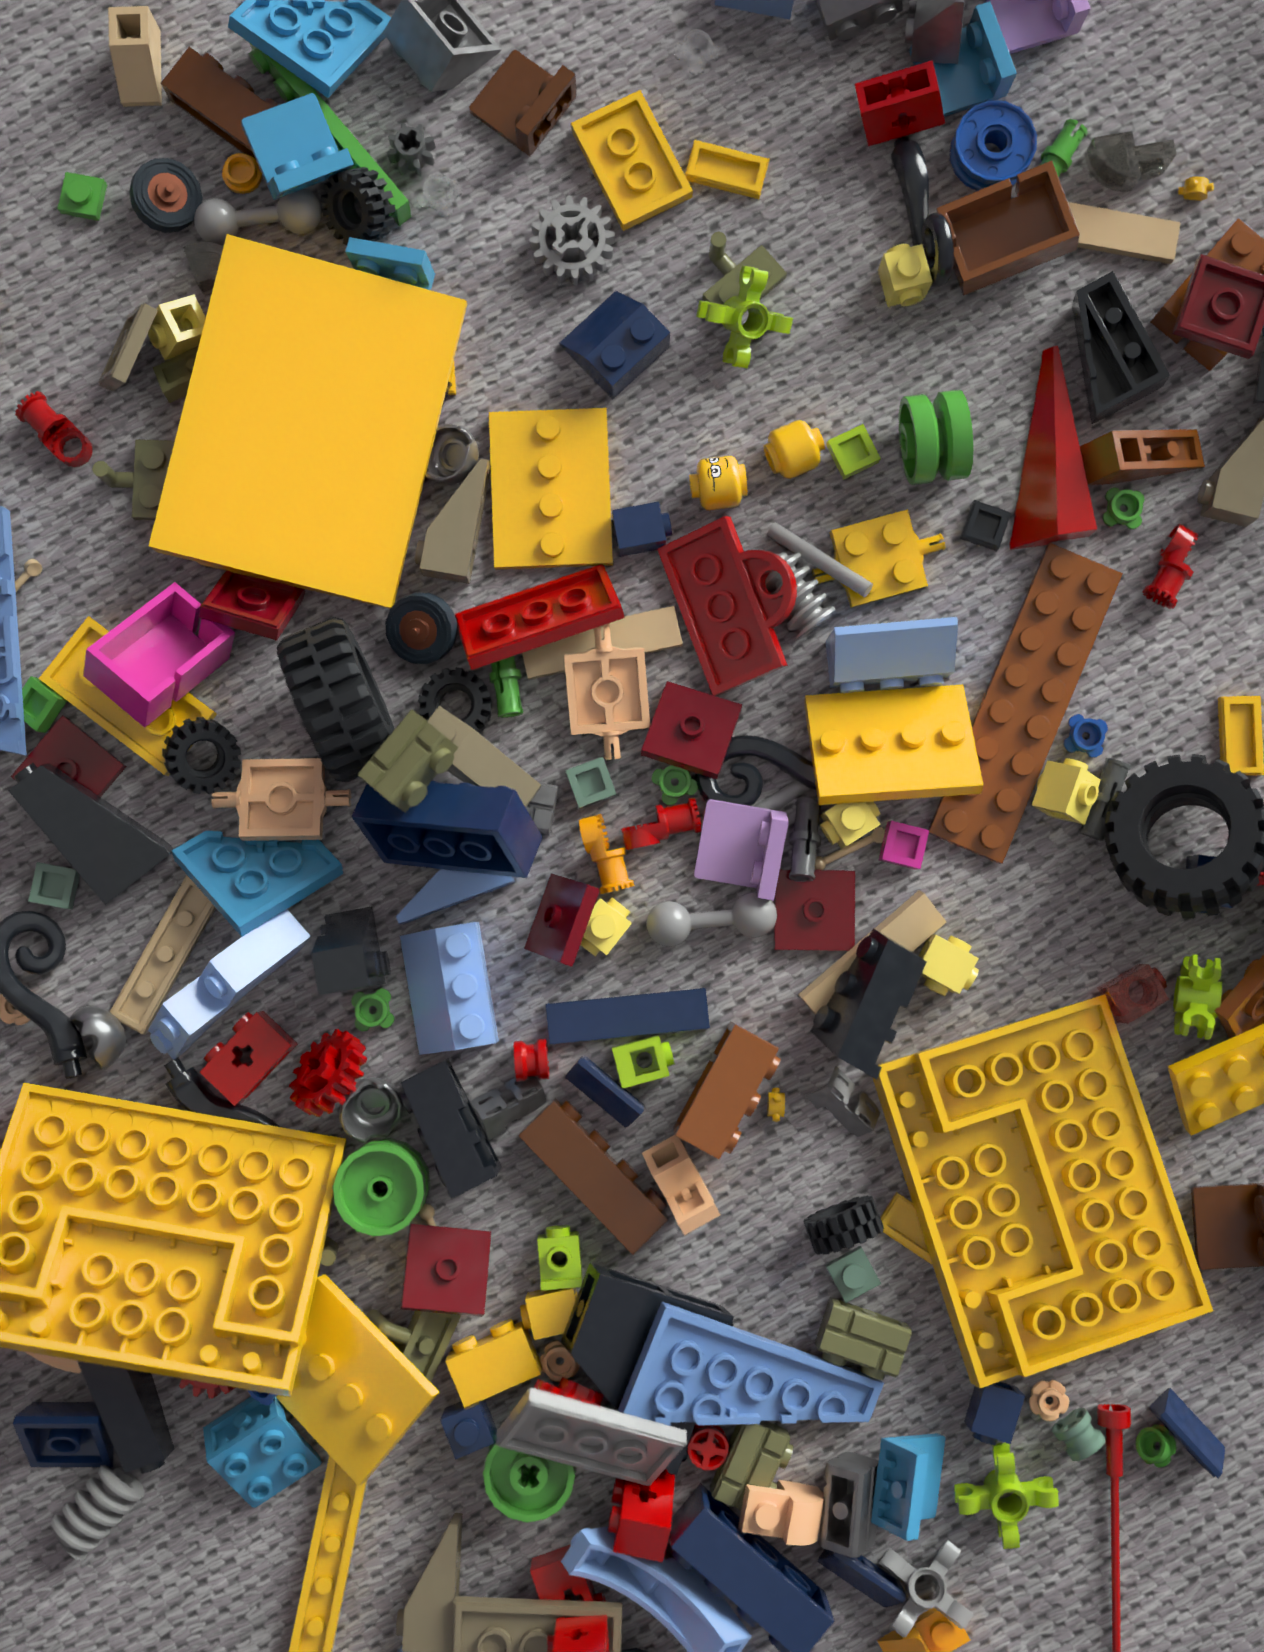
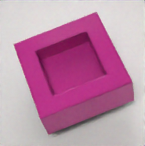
[878,820,929,870]

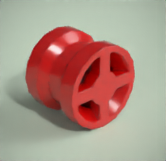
[514,1039,549,1082]
[688,1424,729,1470]

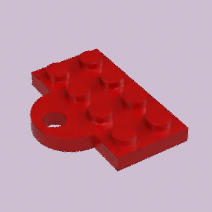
[657,516,797,696]

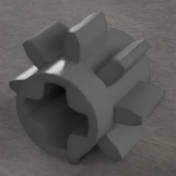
[387,123,436,176]

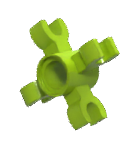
[696,265,793,369]
[1173,954,1222,1040]
[954,1442,1059,1549]

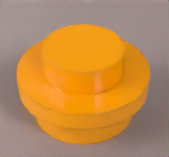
[222,153,262,194]

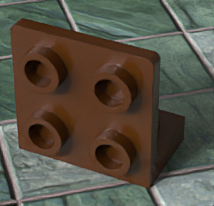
[469,50,577,157]
[1191,1183,1264,1270]

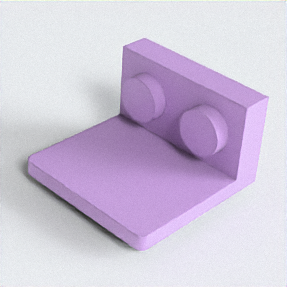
[986,0,1091,54]
[694,799,789,901]

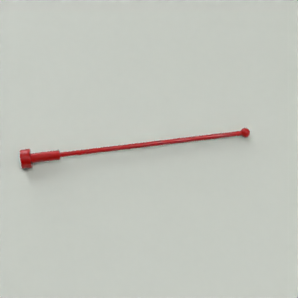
[1097,1404,1131,1652]

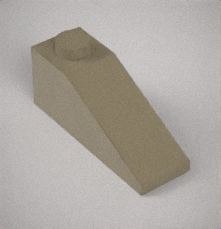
[1197,414,1264,527]
[415,459,491,584]
[427,706,541,807]
[396,1513,463,1652]

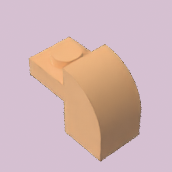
[642,1135,720,1235]
[738,1480,824,1545]

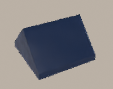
[13,1402,114,1467]

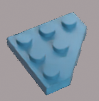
[228,0,391,98]
[171,830,343,937]

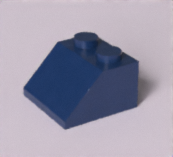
[559,291,670,400]

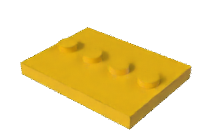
[489,408,613,570]
[804,684,983,805]
[276,1274,439,1486]

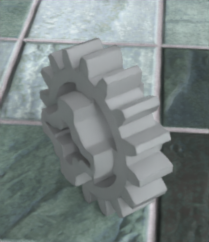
[530,195,615,285]

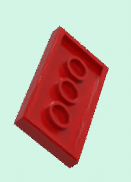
[454,564,625,670]

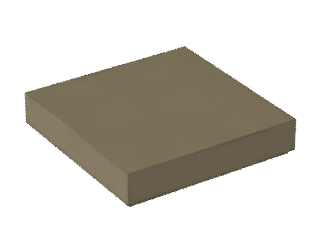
[98,303,158,391]

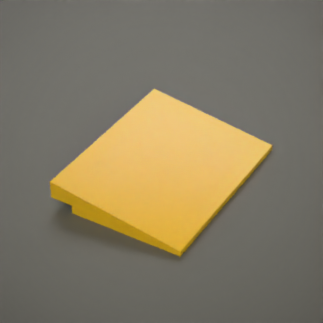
[149,234,467,609]
[872,994,1213,1388]
[0,1082,347,1397]

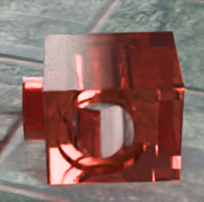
[1097,964,1170,1024]

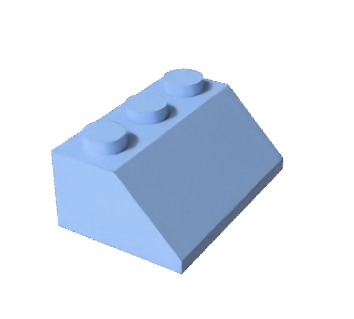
[826,617,958,693]
[400,922,499,1055]

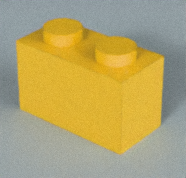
[445,1319,542,1408]

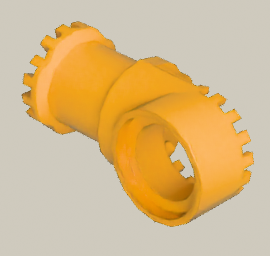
[579,814,634,894]

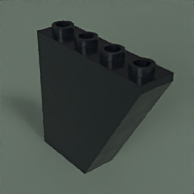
[561,1263,734,1475]

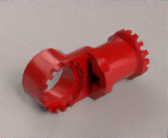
[15,391,93,467]
[1142,524,1198,609]
[621,797,702,850]

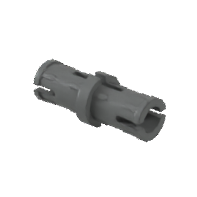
[1078,758,1131,841]
[789,798,821,882]

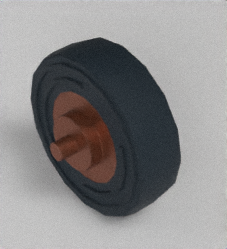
[129,158,203,233]
[385,592,457,664]

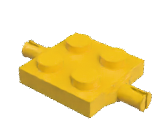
[812,509,945,608]

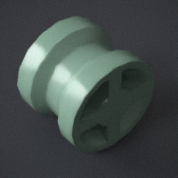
[1052,1408,1105,1461]

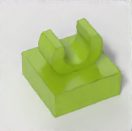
[826,424,881,480]

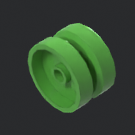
[898,389,974,485]
[333,1138,431,1236]
[483,1439,576,1522]

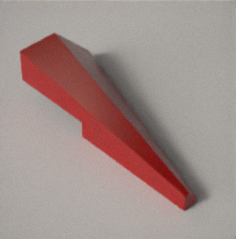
[1009,346,1097,550]

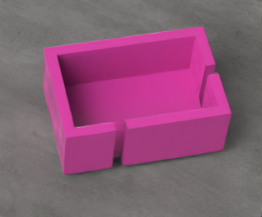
[83,582,235,728]

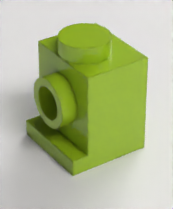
[612,1035,675,1089]
[537,1225,583,1291]

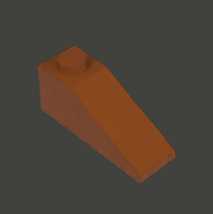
[1080,429,1205,485]

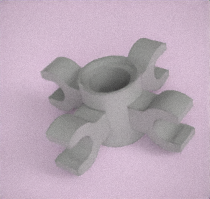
[878,1540,974,1638]

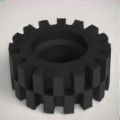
[321,167,395,245]
[418,667,492,732]
[162,717,241,794]
[803,1195,884,1255]

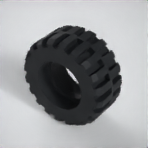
[277,617,395,783]
[1104,754,1264,918]

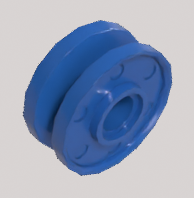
[950,100,1037,191]

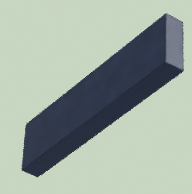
[546,988,710,1044]

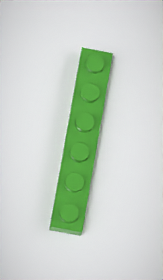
[249,43,411,227]

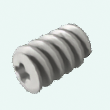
[765,552,836,641]
[51,1465,145,1561]

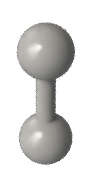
[194,189,322,245]
[646,892,777,947]

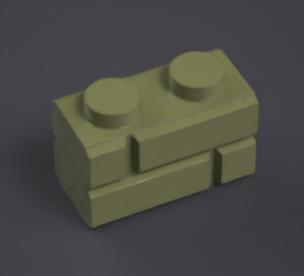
[358,709,459,813]
[815,1297,912,1380]
[710,1421,793,1510]

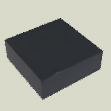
[960,500,1011,552]

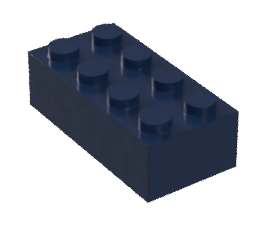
[351,780,543,878]
[670,1483,835,1652]

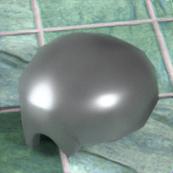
[425,424,479,485]
[70,1006,126,1070]
[339,1077,403,1143]

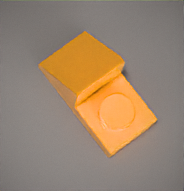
[877,1608,970,1652]

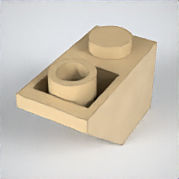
[108,6,162,107]

